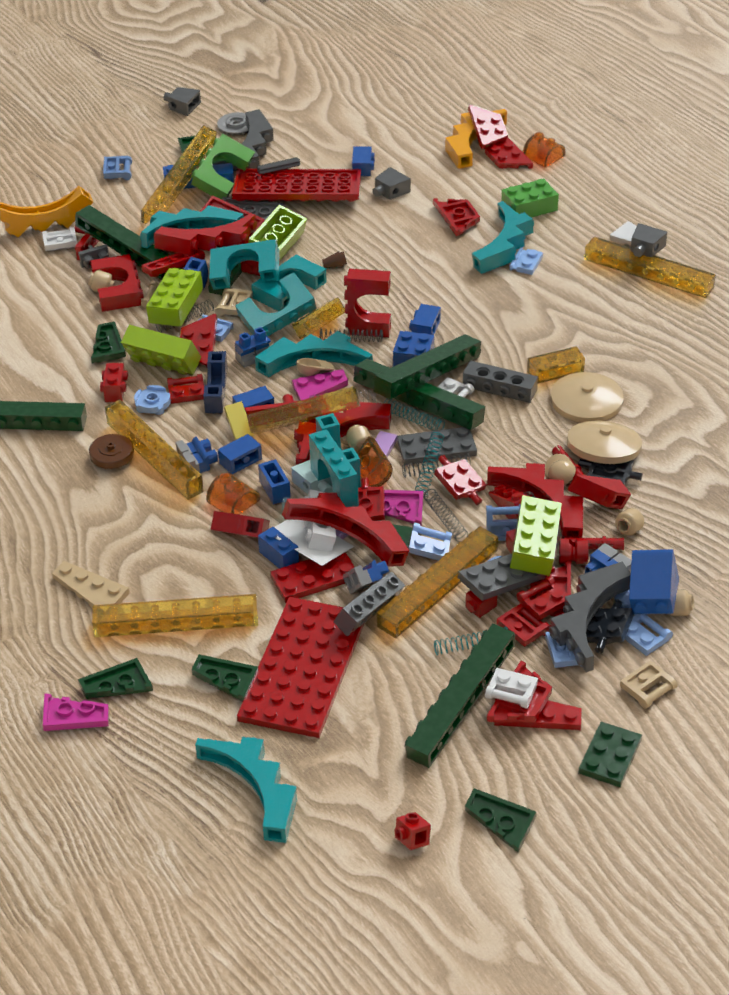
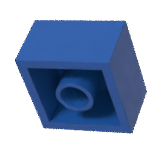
[393,331,434,367]

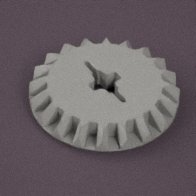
[217,112,249,136]

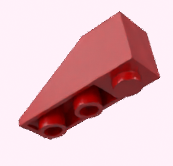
[568,474,631,509]
[488,485,530,519]
[210,511,270,538]

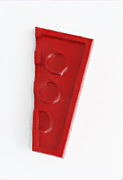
[494,698,581,730]

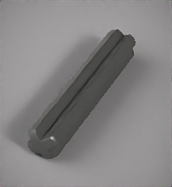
[257,157,300,175]

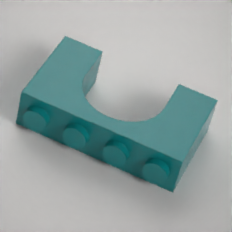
[209,239,279,290]
[251,254,327,311]
[235,272,317,337]
[316,413,361,488]
[309,429,359,507]

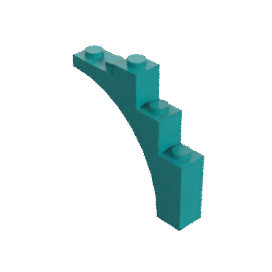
[472,201,534,274]
[140,206,244,248]
[255,331,373,378]
[195,737,297,843]

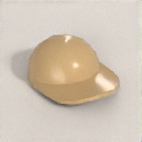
[296,358,334,377]
[545,454,576,485]

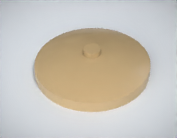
[551,372,624,423]
[567,421,642,464]

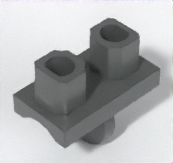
[78,244,109,269]

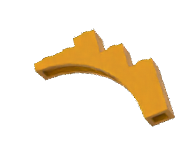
[445,109,507,169]
[0,186,93,238]

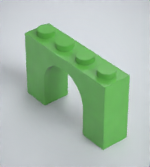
[191,133,255,200]

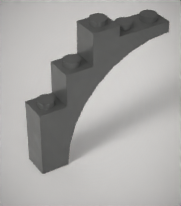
[212,109,273,171]
[549,561,631,672]

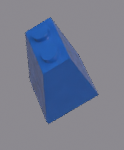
[629,549,679,614]

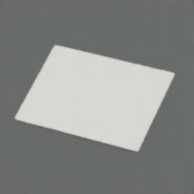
[275,520,354,566]

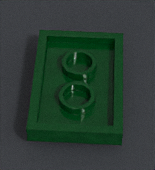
[578,721,642,787]

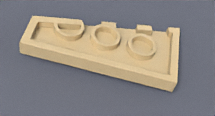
[52,561,130,619]

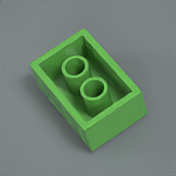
[501,179,559,217]

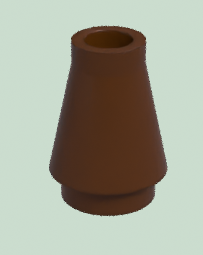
[322,251,347,269]

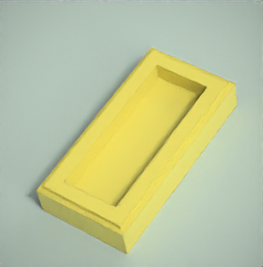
[224,401,254,440]

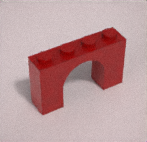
[90,254,144,312]
[344,268,391,338]

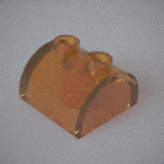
[523,132,566,168]
[356,436,393,487]
[206,473,260,515]

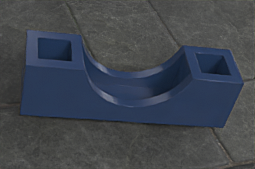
[203,351,228,414]

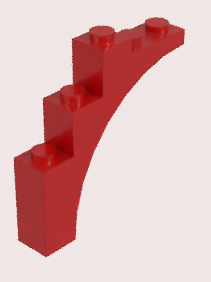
[154,213,257,255]
[294,401,392,465]
[487,463,583,539]
[282,492,410,567]

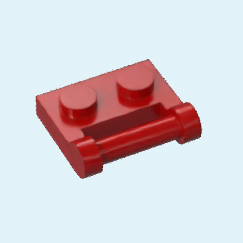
[167,373,204,404]
[516,576,568,621]
[496,603,551,647]

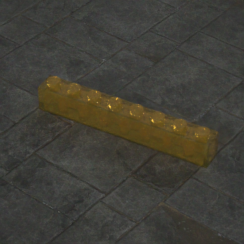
[141,125,217,224]
[584,236,716,298]
[105,400,204,500]
[377,526,498,638]
[92,594,258,637]

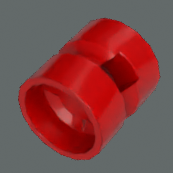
[559,539,588,565]

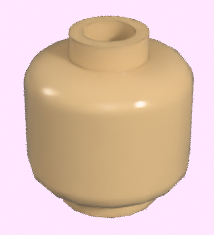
[89,270,114,292]
[346,425,373,453]
[615,508,644,536]
[669,589,694,617]

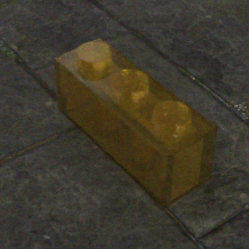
[291,297,345,339]
[527,346,585,384]

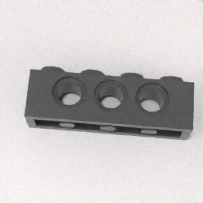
[463,360,538,403]
[333,571,406,637]

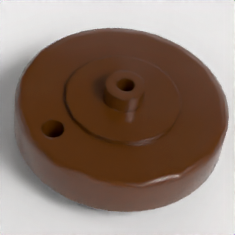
[89,434,134,469]

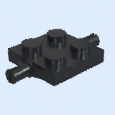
[578,459,643,485]
[586,599,634,654]

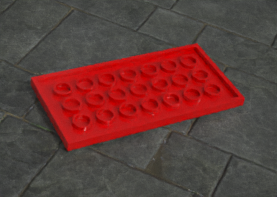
[232,169,361,202]
[237,597,365,738]

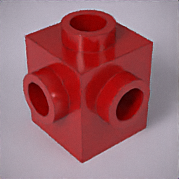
[394,812,431,850]

